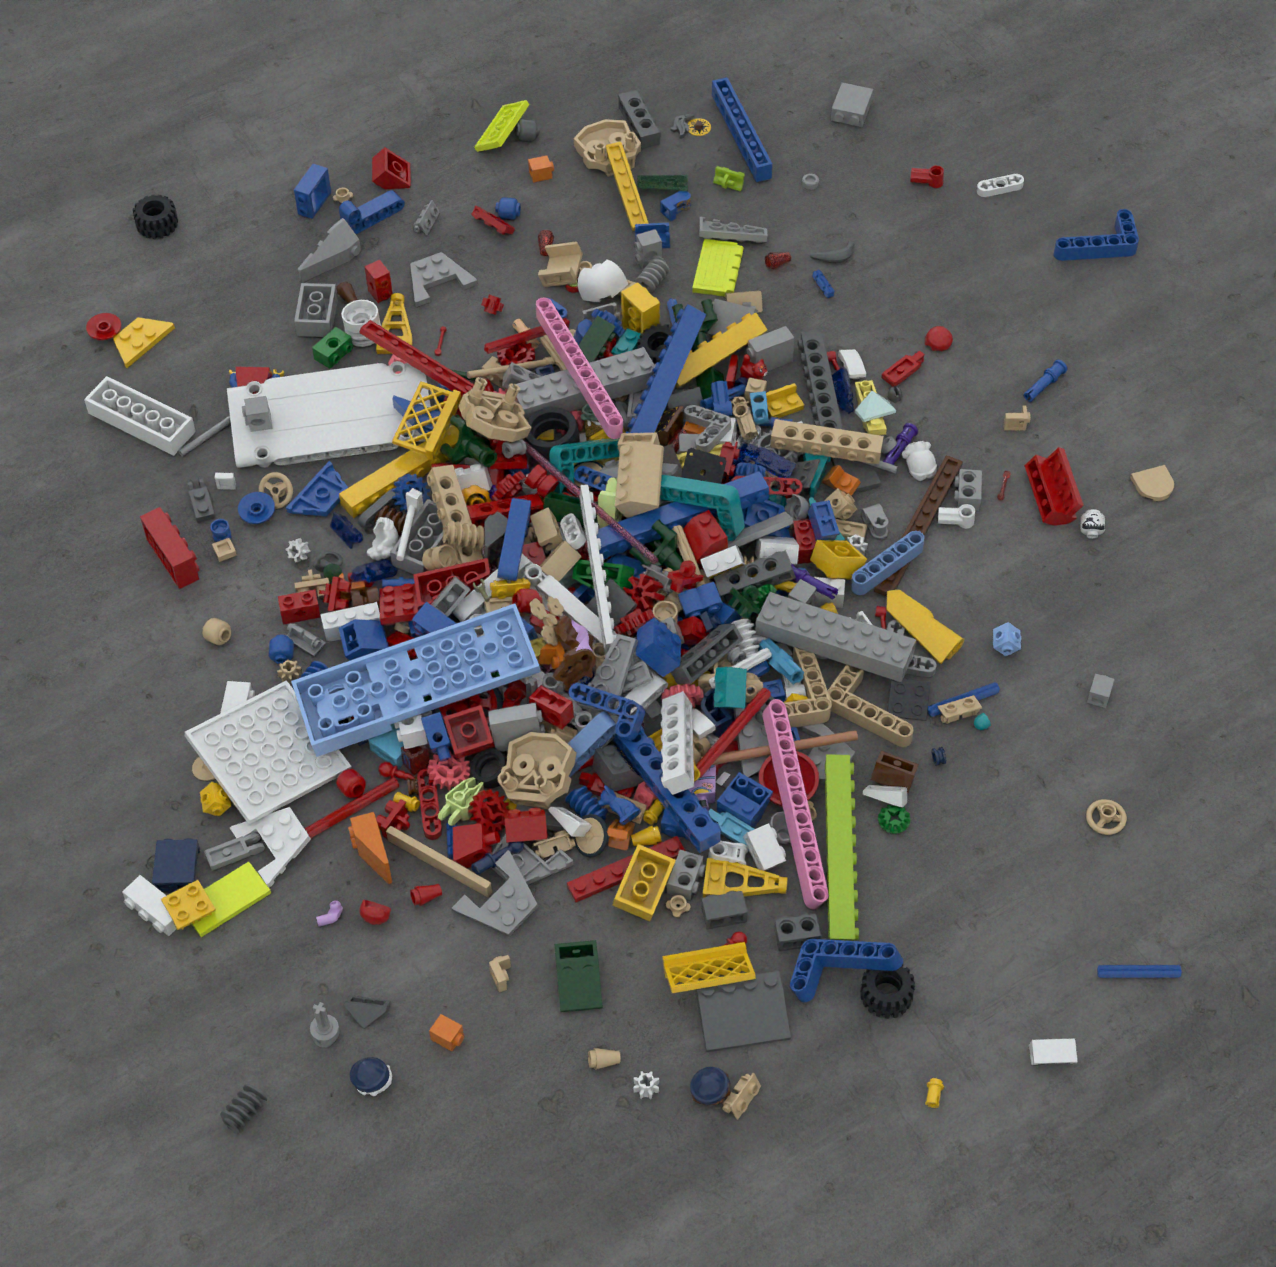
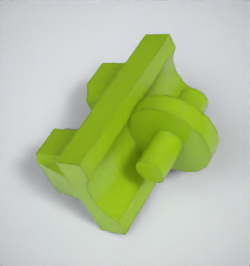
[713,166,745,191]

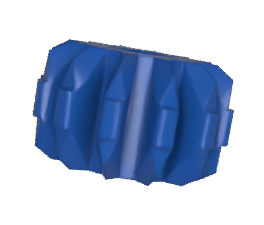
[734,463,766,477]

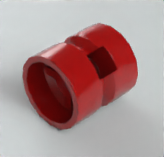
[524,465,560,499]

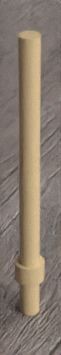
[467,357,557,379]

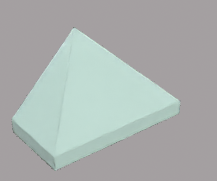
[855,391,896,422]

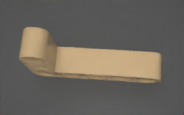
[784,647,832,728]
[828,664,913,747]

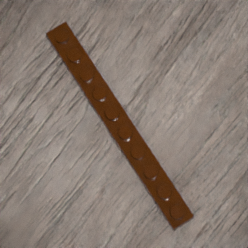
[874,455,963,597]

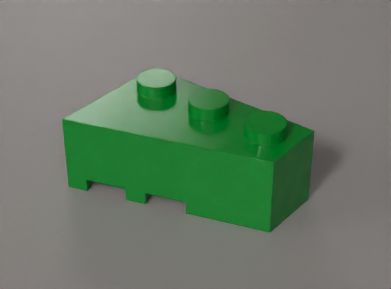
[572,560,635,589]

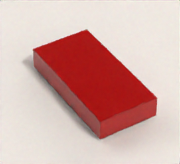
[726,354,738,389]

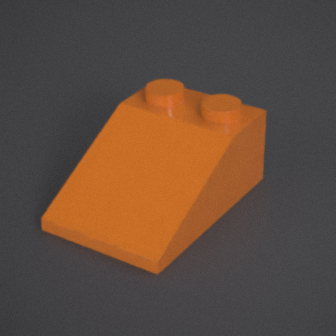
[348,812,392,884]

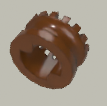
[407,777,419,796]

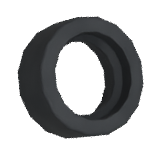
[470,749,507,788]

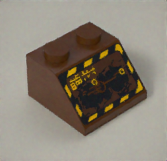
[654,406,683,447]

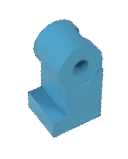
[750,391,769,425]

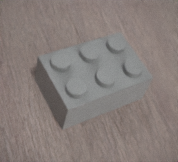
[294,283,338,337]

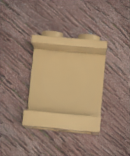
[538,242,583,287]

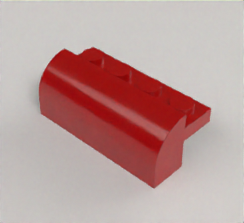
[1024,447,1084,526]

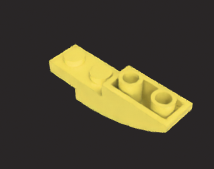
[855,380,887,435]

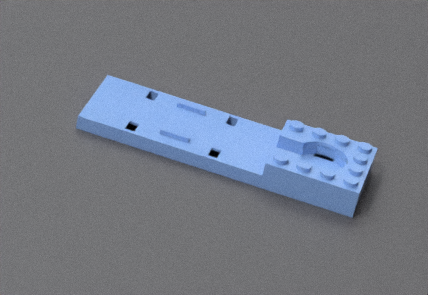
[291,604,541,757]

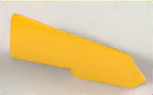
[886,589,964,664]

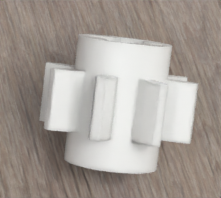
[847,534,868,555]
[286,538,311,562]
[633,1071,659,1099]

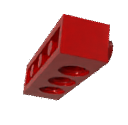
[466,493,544,528]

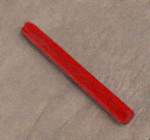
[484,318,570,354]
[696,688,771,778]
[304,777,399,838]

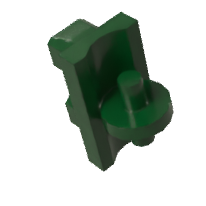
[728,585,762,619]

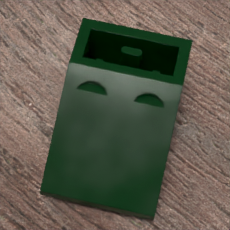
[554,940,603,1012]

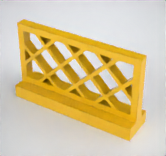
[392,381,461,460]
[662,942,756,993]

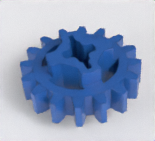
[591,309,625,338]
[392,474,430,514]

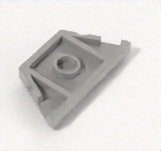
[734,708,777,777]

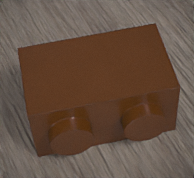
[870,751,919,793]

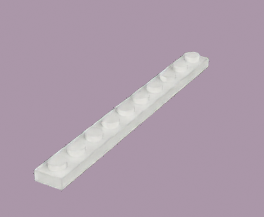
[579,485,616,654]

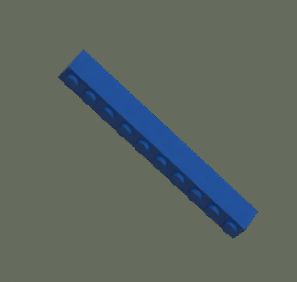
[625,304,706,433]
[596,471,769,559]

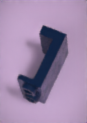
[152,838,200,893]

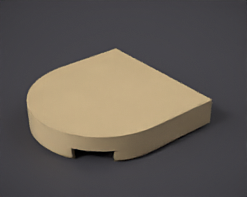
[1130,465,1174,501]

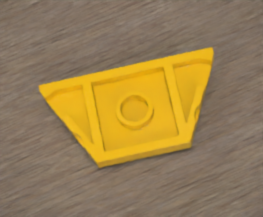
[113,317,175,368]

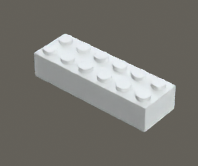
[84,376,196,456]

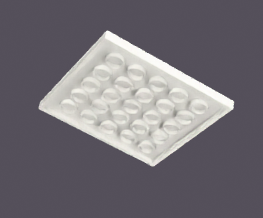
[185,680,351,824]

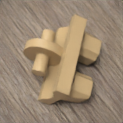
[294,569,330,599]

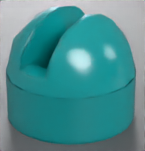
[974,713,991,730]

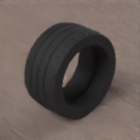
[524,407,580,464]

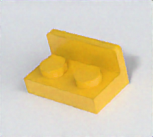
[763,383,804,419]

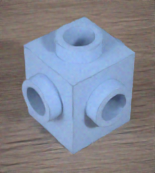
[993,622,1021,656]

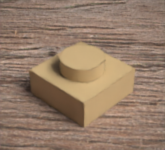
[212,538,237,562]

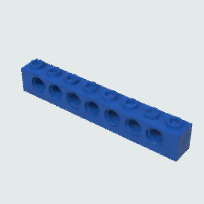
[712,77,772,182]
[613,725,722,853]

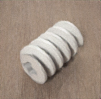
[731,619,760,659]

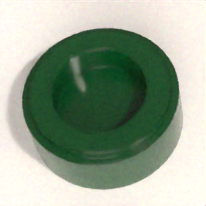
[323,563,342,582]

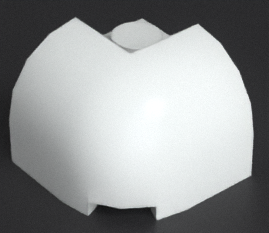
[578,260,628,302]

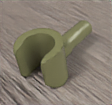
[473,579,490,602]

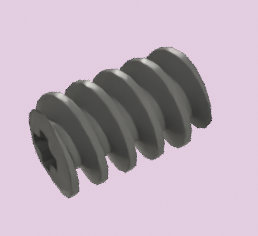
[220,1084,267,1134]

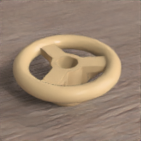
[259,472,293,509]
[1086,799,1127,835]

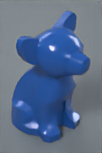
[598,785,641,825]

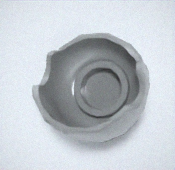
[784,494,810,521]
[769,811,791,844]

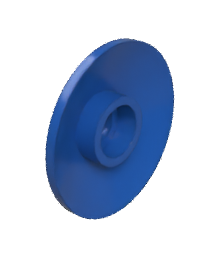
[238,492,275,524]

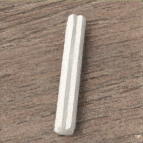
[709,648,772,689]

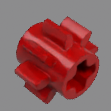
[481,294,504,315]

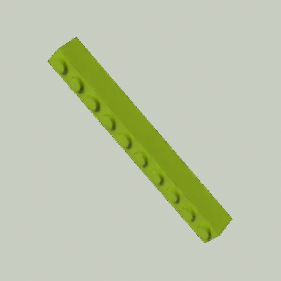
[825,754,859,941]

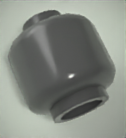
[515,119,540,141]

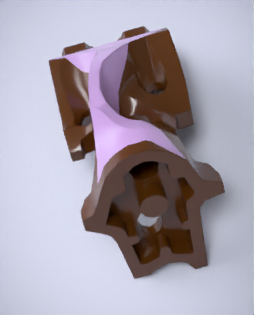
[553,616,596,691]

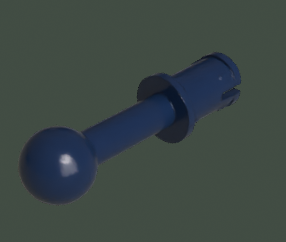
[471,841,524,875]

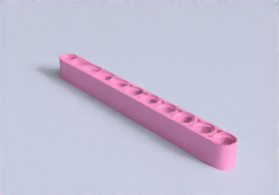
[536,298,623,439]
[762,699,829,910]

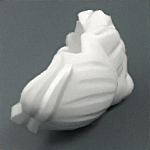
[902,441,937,481]
[367,517,398,561]

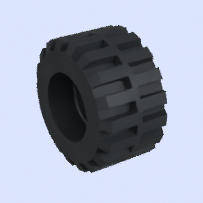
[133,194,178,239]
[637,323,672,365]
[860,964,915,1019]

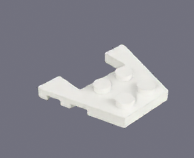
[230,807,311,887]

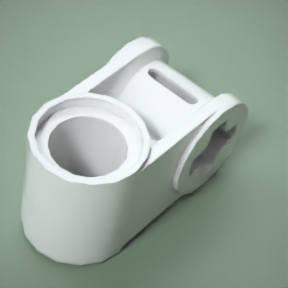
[708,840,748,865]

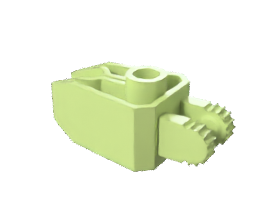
[597,477,622,528]
[438,777,484,826]

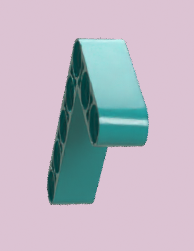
[549,438,620,496]
[660,475,745,541]

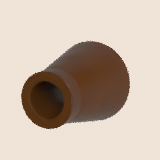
[336,282,358,304]

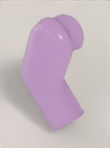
[316,901,343,927]

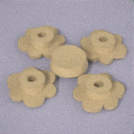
[530,596,564,646]

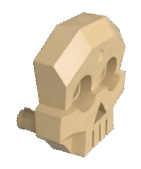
[574,119,641,177]
[459,377,531,442]
[498,732,576,809]

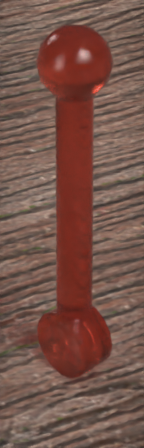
[997,471,1011,500]

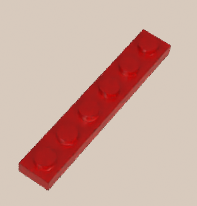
[567,836,686,903]

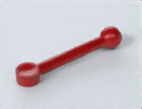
[434,326,447,356]

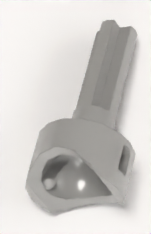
[310,1002,340,1048]

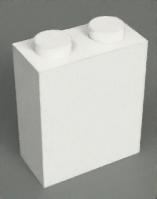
[755,536,799,564]

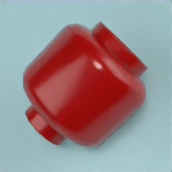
[512,588,542,614]
[336,769,366,799]

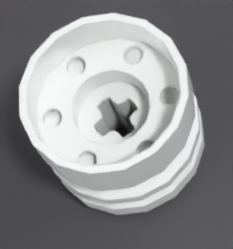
[341,300,381,347]

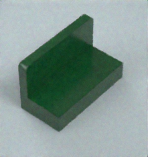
[696,367,724,400]

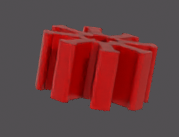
[623,574,665,613]

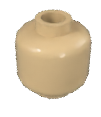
[202,618,231,645]

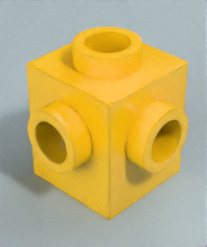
[200,782,231,816]

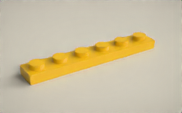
[605,141,649,231]

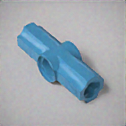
[758,638,804,684]

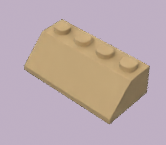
[615,441,664,518]

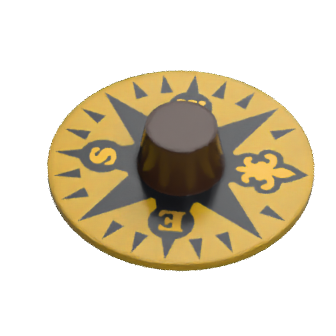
[688,118,711,136]

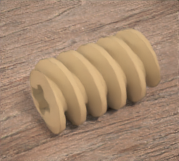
[442,520,485,550]

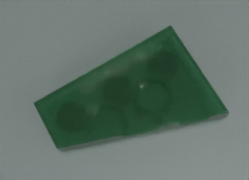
[637,175,688,191]

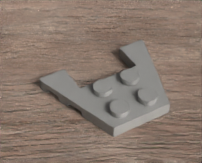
[410,252,478,307]
[802,723,855,784]
[491,834,573,885]
[452,850,539,936]

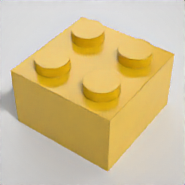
[810,540,867,580]

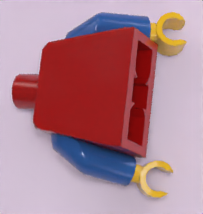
[229,367,284,394]

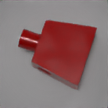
[453,824,500,869]

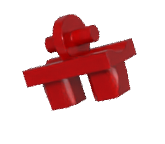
[667,560,704,593]
[319,576,352,611]
[376,799,410,839]

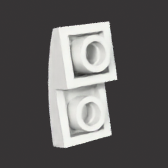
[838,349,866,379]
[692,708,716,740]

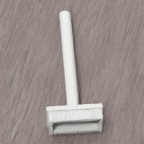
[396,488,423,561]

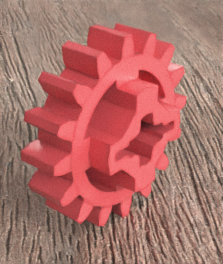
[661,684,704,708]
[427,750,471,791]

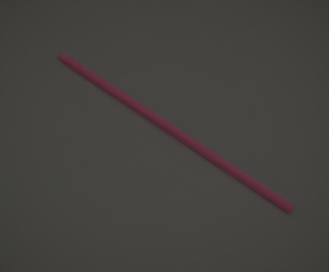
[523,439,659,564]

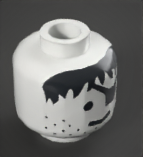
[1080,509,1105,539]

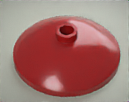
[759,751,819,807]

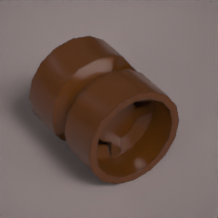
[351,586,380,611]

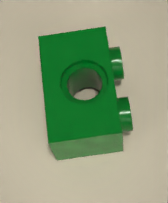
[312,327,353,369]

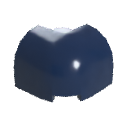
[701,688,735,738]

